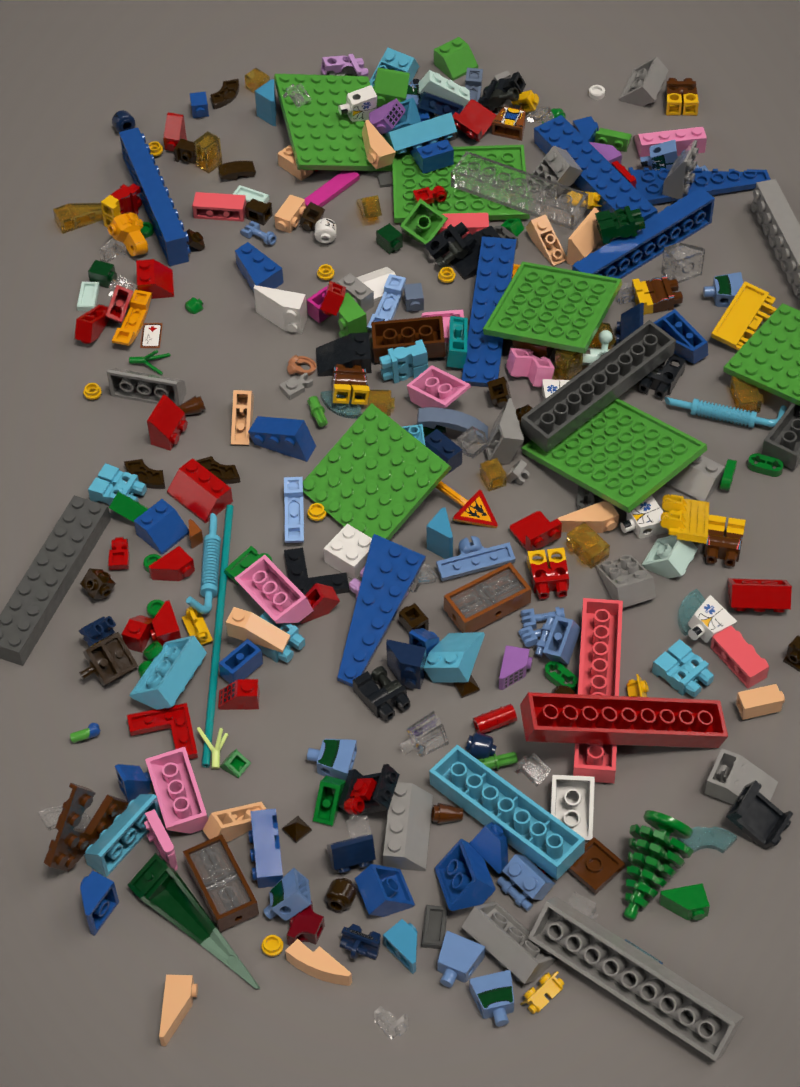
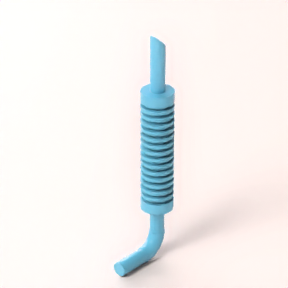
[664,397,787,428]
[186,513,221,614]

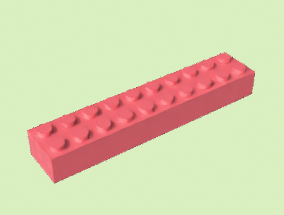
[573,598,623,784]

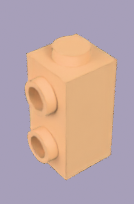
[278,145,313,181]
[274,195,307,233]
[736,684,785,720]

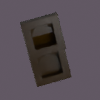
[218,161,256,180]

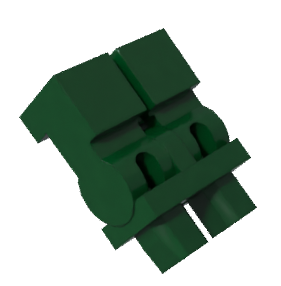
[595,206,645,245]

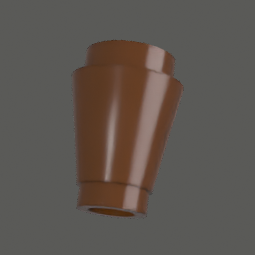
[178,396,206,416]
[432,803,463,824]

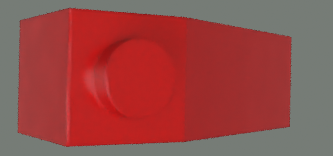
[75,304,110,344]

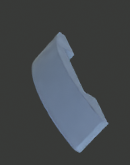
[462,68,483,110]
[417,407,488,443]

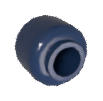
[112,110,136,132]
[465,732,497,759]

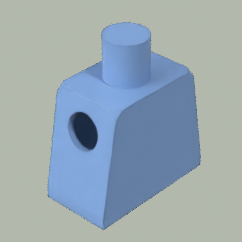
[437,931,485,988]

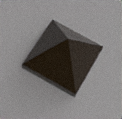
[453,675,480,698]
[282,816,312,843]

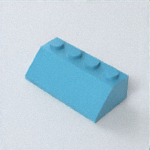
[384,113,457,154]
[129,636,207,710]
[84,794,161,877]

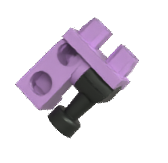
[321,54,369,76]

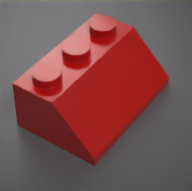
[167,458,233,524]
[728,578,792,612]

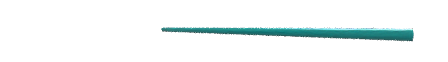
[202,505,234,768]

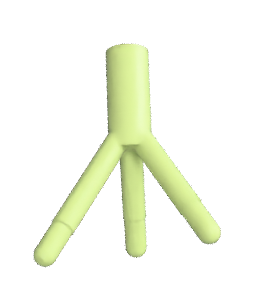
[197,727,228,769]

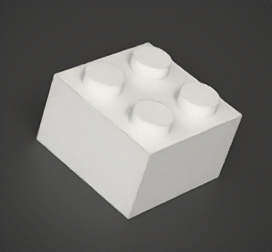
[324,524,372,579]

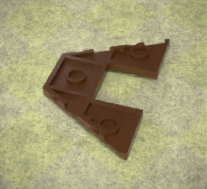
[44,783,129,872]

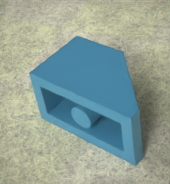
[383,919,418,974]

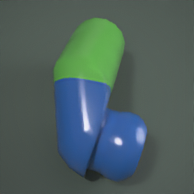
[70,723,101,743]

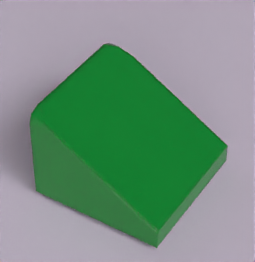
[501,218,524,237]
[220,749,251,778]

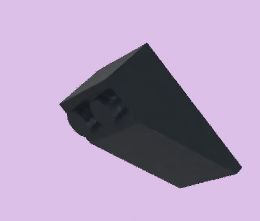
[450,226,501,280]
[316,332,372,377]

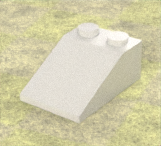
[254,285,307,334]
[551,775,595,840]

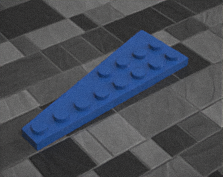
[628,167,771,204]
[337,534,426,687]

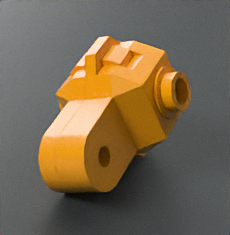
[108,212,148,256]

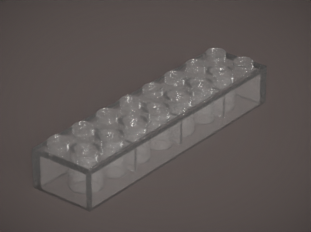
[451,151,588,230]

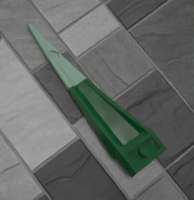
[128,853,260,989]

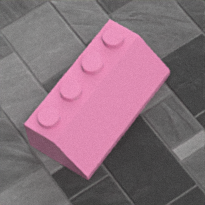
[633,127,707,160]
[234,555,314,624]
[145,747,208,834]

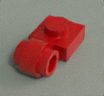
[413,186,447,204]
[108,537,129,570]
[344,778,377,815]

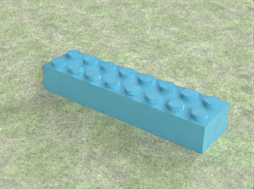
[429,745,585,880]

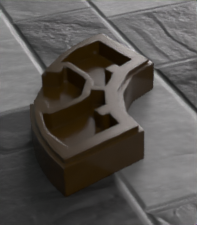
[210,79,239,109]
[196,456,241,484]
[124,459,165,489]

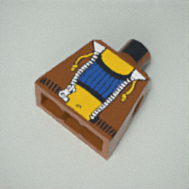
[492,104,526,141]

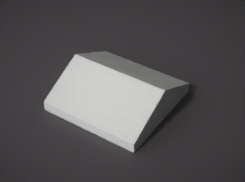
[356,267,396,301]

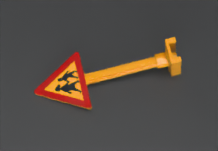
[436,481,498,528]

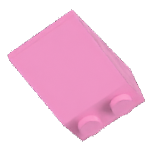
[407,365,471,408]

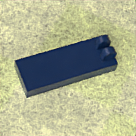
[418,91,464,116]

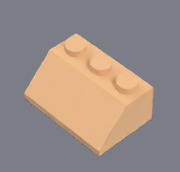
[567,207,611,265]

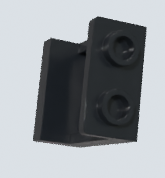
[338,764,400,816]
[726,780,793,849]

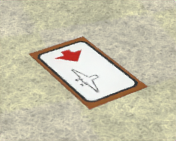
[140,323,163,348]

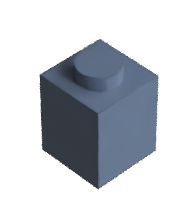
[404,283,424,312]

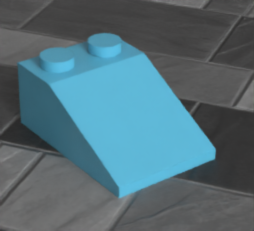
[423,632,485,683]

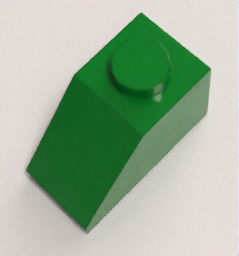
[313,776,346,826]
[659,883,710,920]

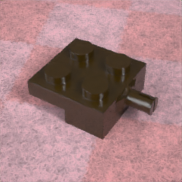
[79,632,138,687]

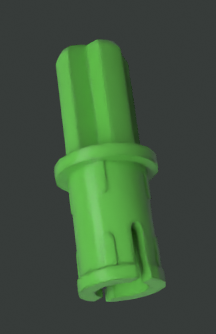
[307,396,328,427]
[477,752,518,770]

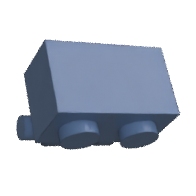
[535,616,581,665]
[497,854,555,911]

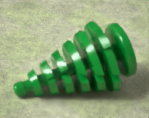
[624,810,694,920]

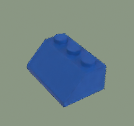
[434,839,496,911]

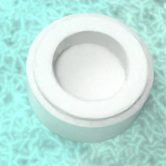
[589,85,605,100]

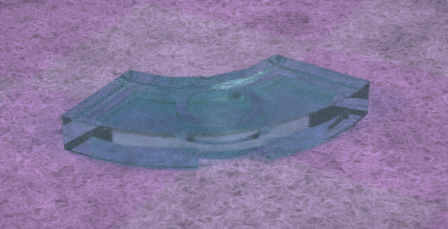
[321,390,362,419]
[678,589,705,636]
[677,826,737,853]

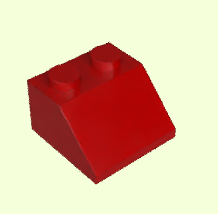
[136,259,174,299]
[147,395,188,451]

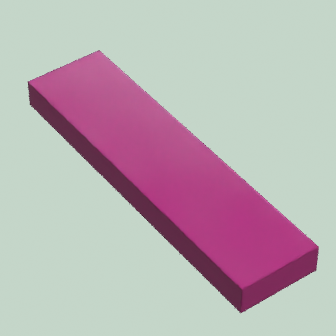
[305,170,360,207]

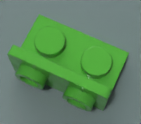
[595,128,632,152]

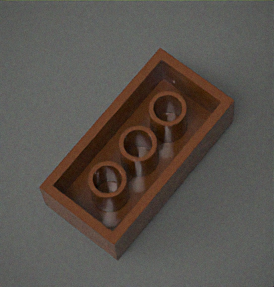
[371,316,446,363]

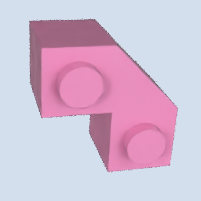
[506,348,555,388]

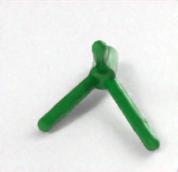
[129,350,171,375]

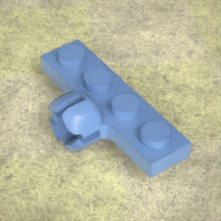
[436,536,515,581]

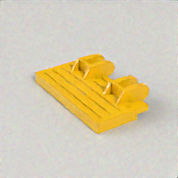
[711,281,777,351]
[660,494,709,544]

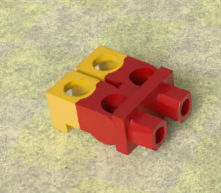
[101,183,142,228]
[527,548,569,599]

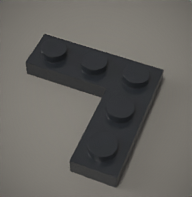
[284,547,350,595]

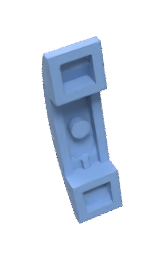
[367,274,406,330]
[284,477,304,543]

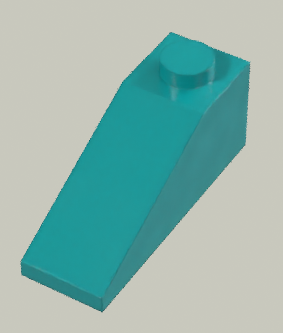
[446,316,468,368]

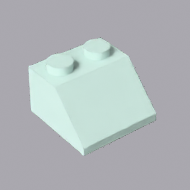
[642,535,698,579]

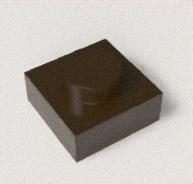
[186,229,205,251]

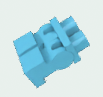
[379,340,428,384]
[88,463,147,506]
[255,612,305,663]
[652,639,714,698]

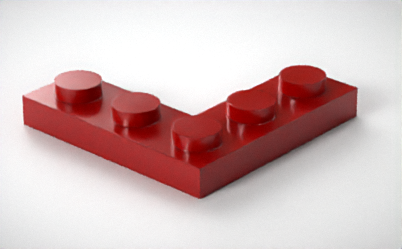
[127,703,198,759]

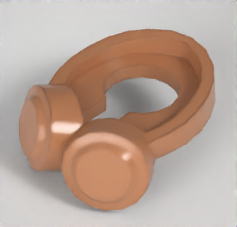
[287,355,317,375]

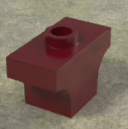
[287,901,325,946]

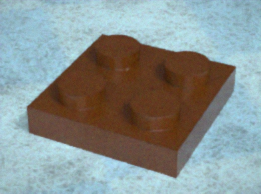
[568,837,625,895]

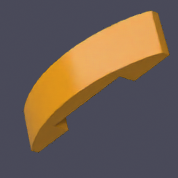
[112,290,152,346]

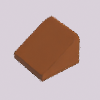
[188,519,203,548]

